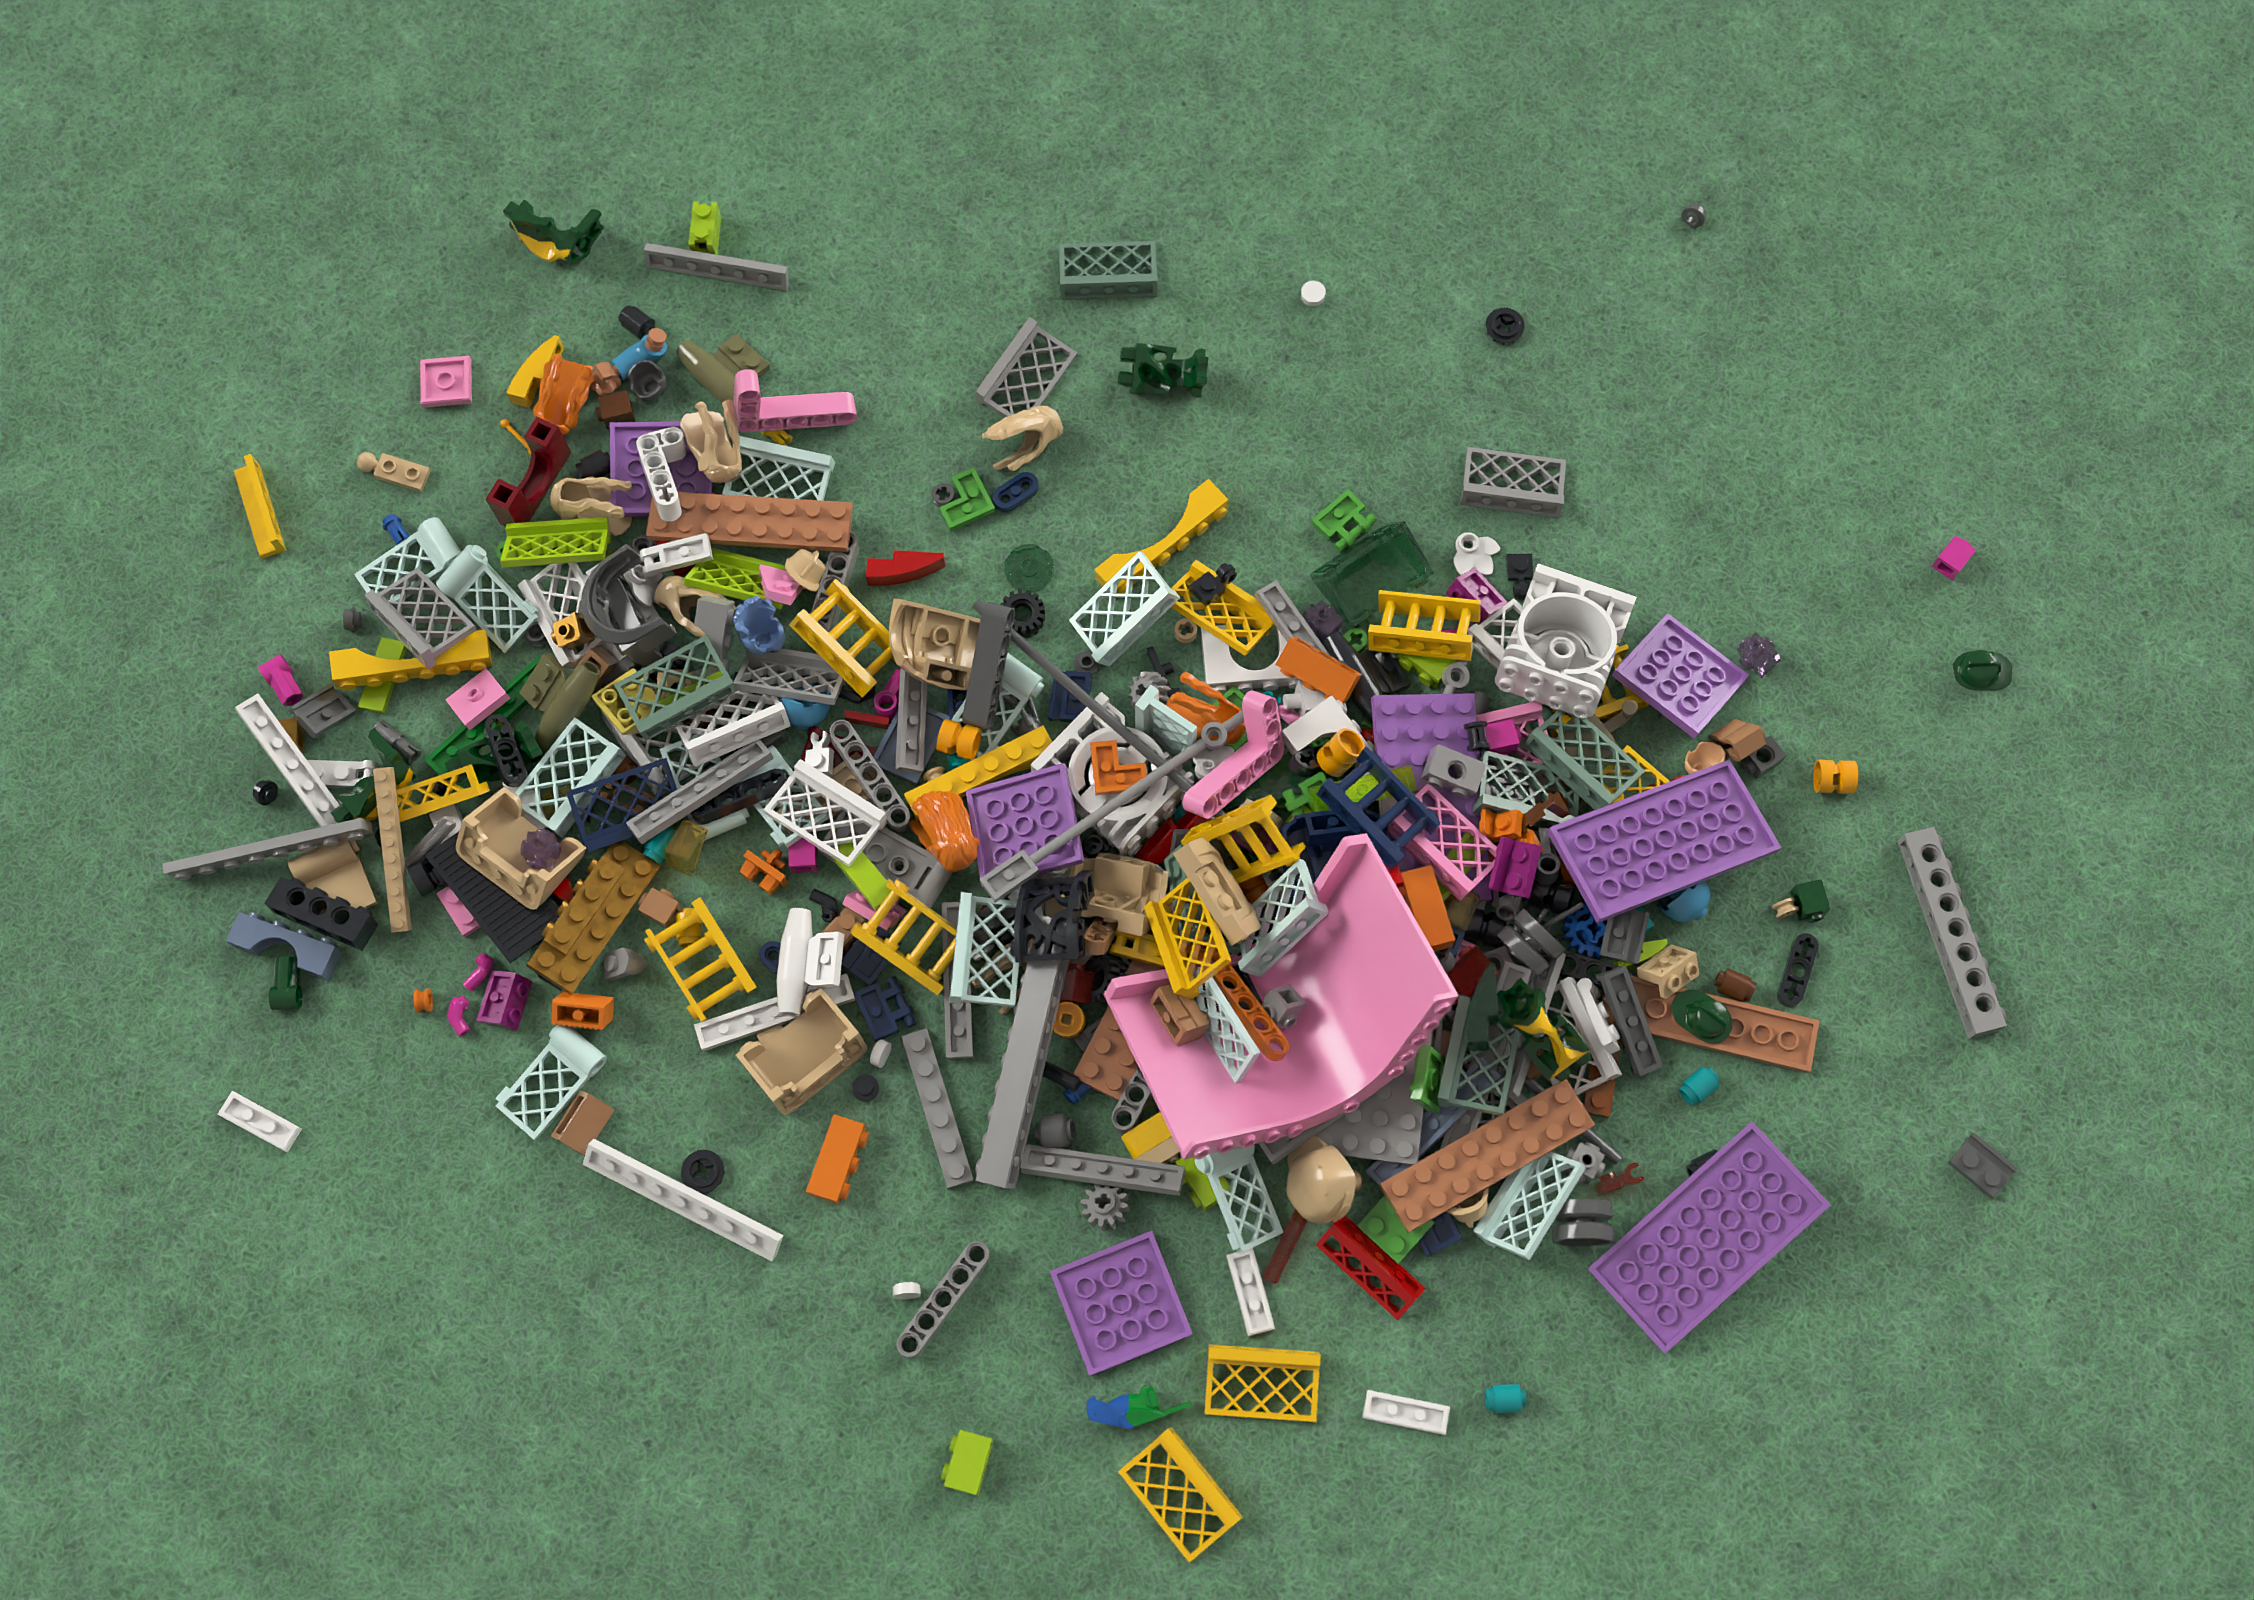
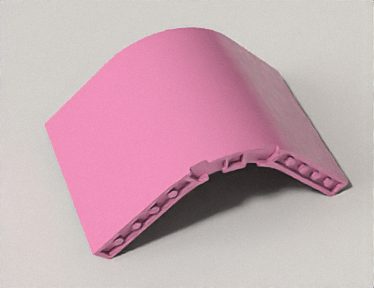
[1104,834,1458,1159]

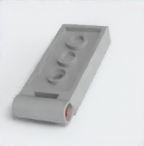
[818,810,953,908]

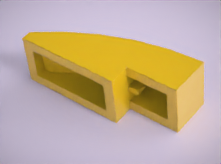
[506,335,564,408]

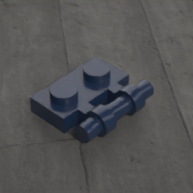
[854,976,917,1043]

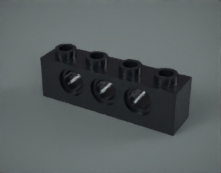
[264,877,378,951]

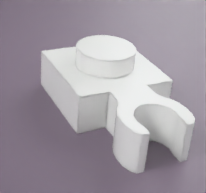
[805,731,834,775]

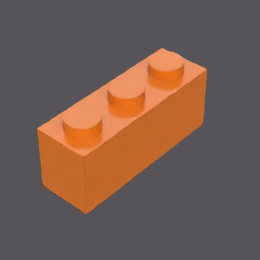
[1275,636,1362,703]
[1398,865,1455,952]
[806,1114,869,1206]

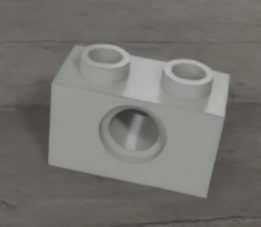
[1421,744,1486,798]

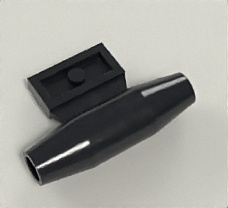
[1323,632,1412,724]

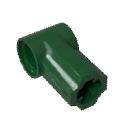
[269,956,303,1010]

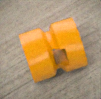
[936,719,982,760]
[1316,728,1365,777]
[1813,760,1858,794]
[1053,1002,1086,1038]

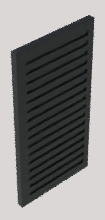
[425,831,560,964]

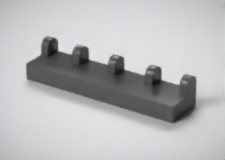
[1596,966,1663,1076]

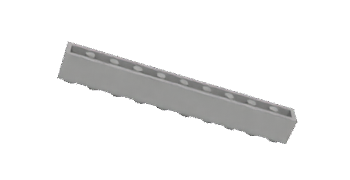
[975,915,1070,1189]

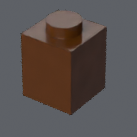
[596,390,636,429]

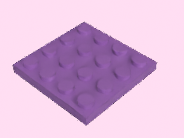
[610,421,712,517]
[1612,613,1749,739]
[966,763,1084,890]
[1050,1231,1193,1377]

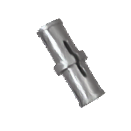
[373,720,421,764]

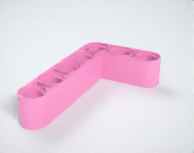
[733,369,858,432]
[1182,691,1284,819]

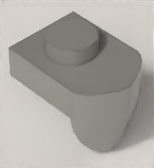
[604,948,648,981]

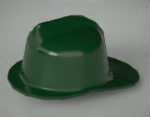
[1953,650,2013,690]
[1671,990,1733,1044]

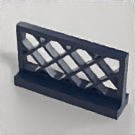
[565,758,688,852]

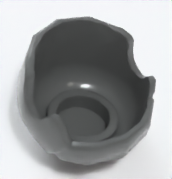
[628,360,667,401]

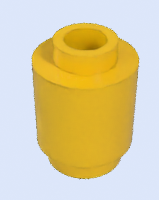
[675,908,703,948]

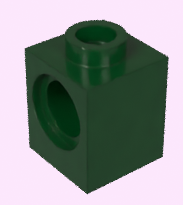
[1790,879,1831,923]

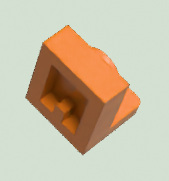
[1479,808,1523,843]

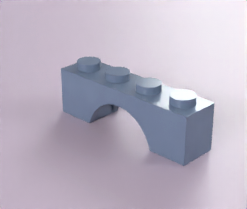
[226,912,342,981]

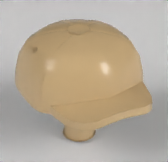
[1286,1136,1362,1223]

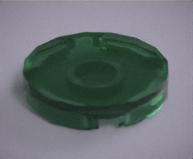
[1004,544,1054,593]

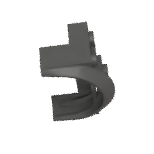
[581,544,677,668]

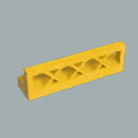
[234,454,286,559]
[396,764,490,822]

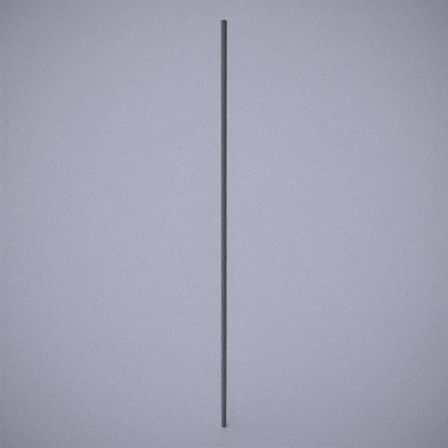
[972,600,1622,1165]

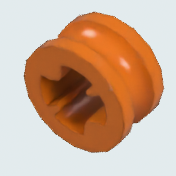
[413,988,433,1013]

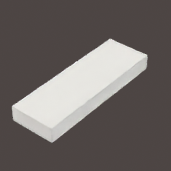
[218,1091,302,1153]
[1226,1248,1275,1337]
[1362,1390,1450,1435]

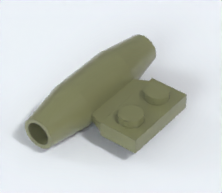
[676,334,770,403]
[519,653,601,752]

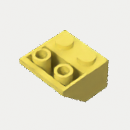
[591,668,658,735]

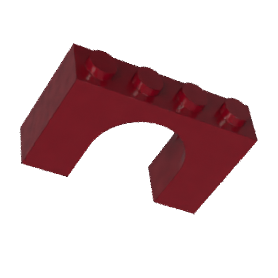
[485,416,571,527]

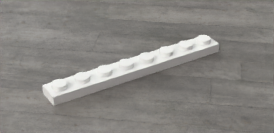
[583,1139,783,1261]

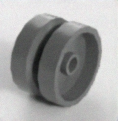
[1497,908,1566,976]
[1552,1199,1614,1246]

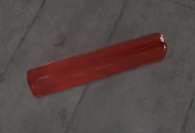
[1263,1209,1308,1284]

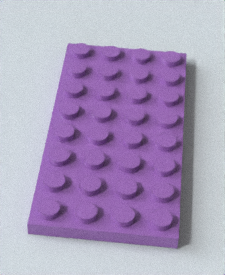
[1371,693,1492,902]
[1547,759,1781,923]
[1588,1121,1831,1354]

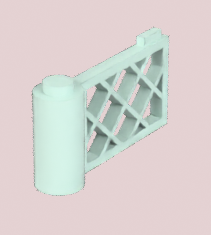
[354,517,462,610]
[436,545,539,653]
[952,653,1044,757]
[660,734,750,843]
[732,745,830,848]
[495,1025,607,1140]
[1195,1145,1284,1253]

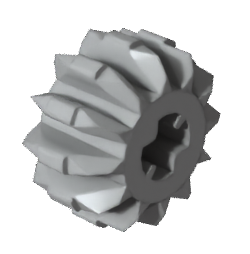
[1127,671,1171,709]

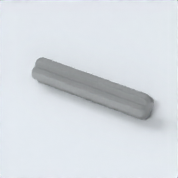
[404,816,456,868]

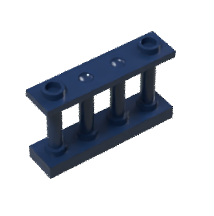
[1316,746,1441,871]

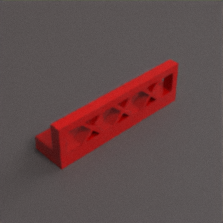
[1316,1215,1426,1320]

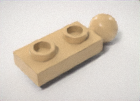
[357,452,431,493]

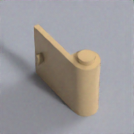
[288,839,378,915]

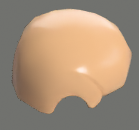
[1685,742,1726,774]

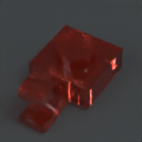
[1594,1163,1644,1196]

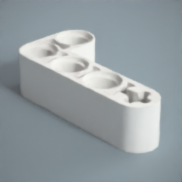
[636,427,687,522]

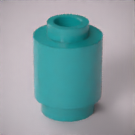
[642,827,679,865]
[1678,1067,1720,1106]
[1485,1384,1527,1414]

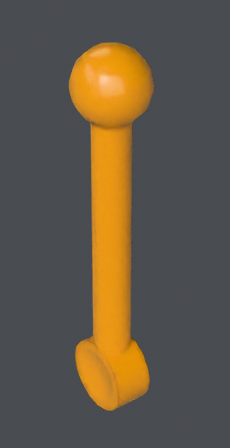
[500,419,531,455]

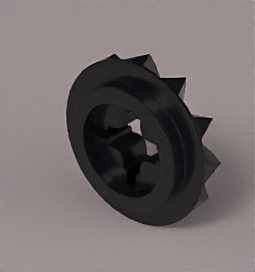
[1485,308,1525,345]
[681,1150,725,1194]

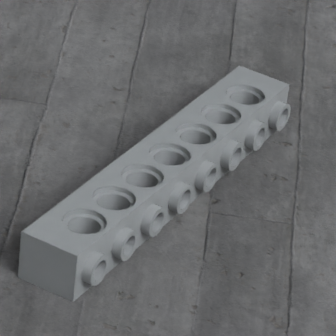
[1897,827,2007,1039]

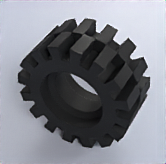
[1000,589,1045,638]
[1081,954,1128,1005]

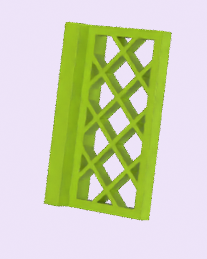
[500,516,612,568]
[684,547,786,609]

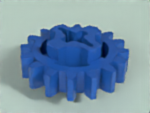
[1561,903,1607,960]

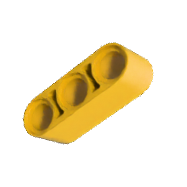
[1121,1112,1172,1159]

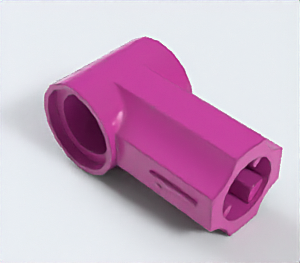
[258,654,304,707]
[874,669,900,721]

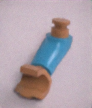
[590,328,667,396]

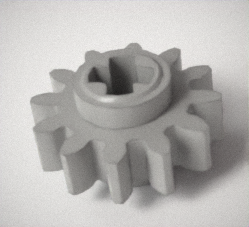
[1081,1184,1130,1231]

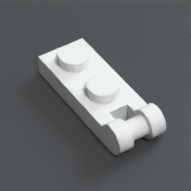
[640,533,713,577]
[307,760,378,789]
[1577,978,1620,1054]

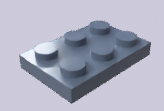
[873,706,950,786]

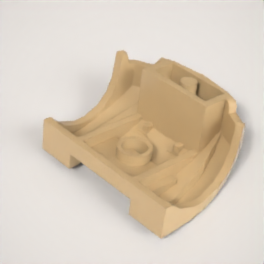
[889,599,981,690]
[1173,837,1261,946]
[1045,853,1169,936]

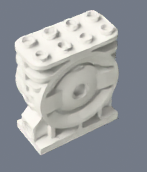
[1495,564,1637,718]
[1031,692,1194,857]

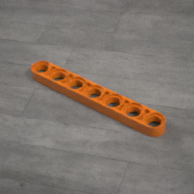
[1177,929,1290,1061]

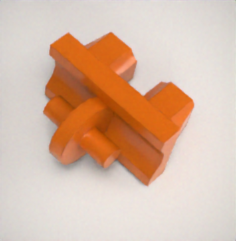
[739,849,789,896]

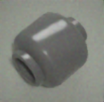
[1034,1113,1076,1149]

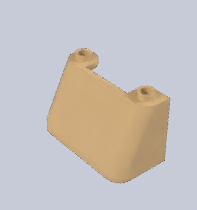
[456,787,586,910]
[736,988,867,1115]

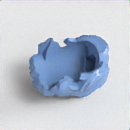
[733,596,785,655]

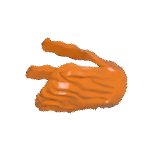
[533,354,595,436]
[1166,672,1246,745]
[909,790,979,872]

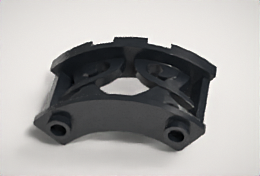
[1010,870,1095,963]

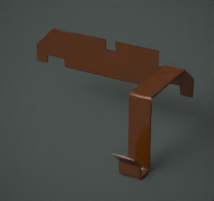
[1495,791,1570,845]

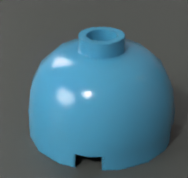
[779,684,830,730]
[1657,881,1711,922]

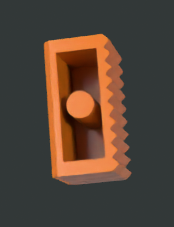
[551,992,614,1030]

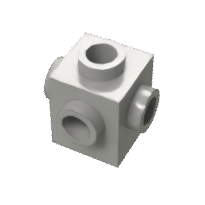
[1262,984,1306,1029]
[1563,1142,1605,1184]

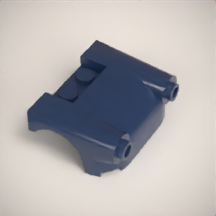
[1278,809,1388,904]

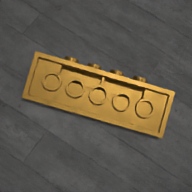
[526,841,660,995]

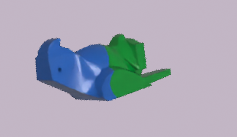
[1086,1385,1193,1429]

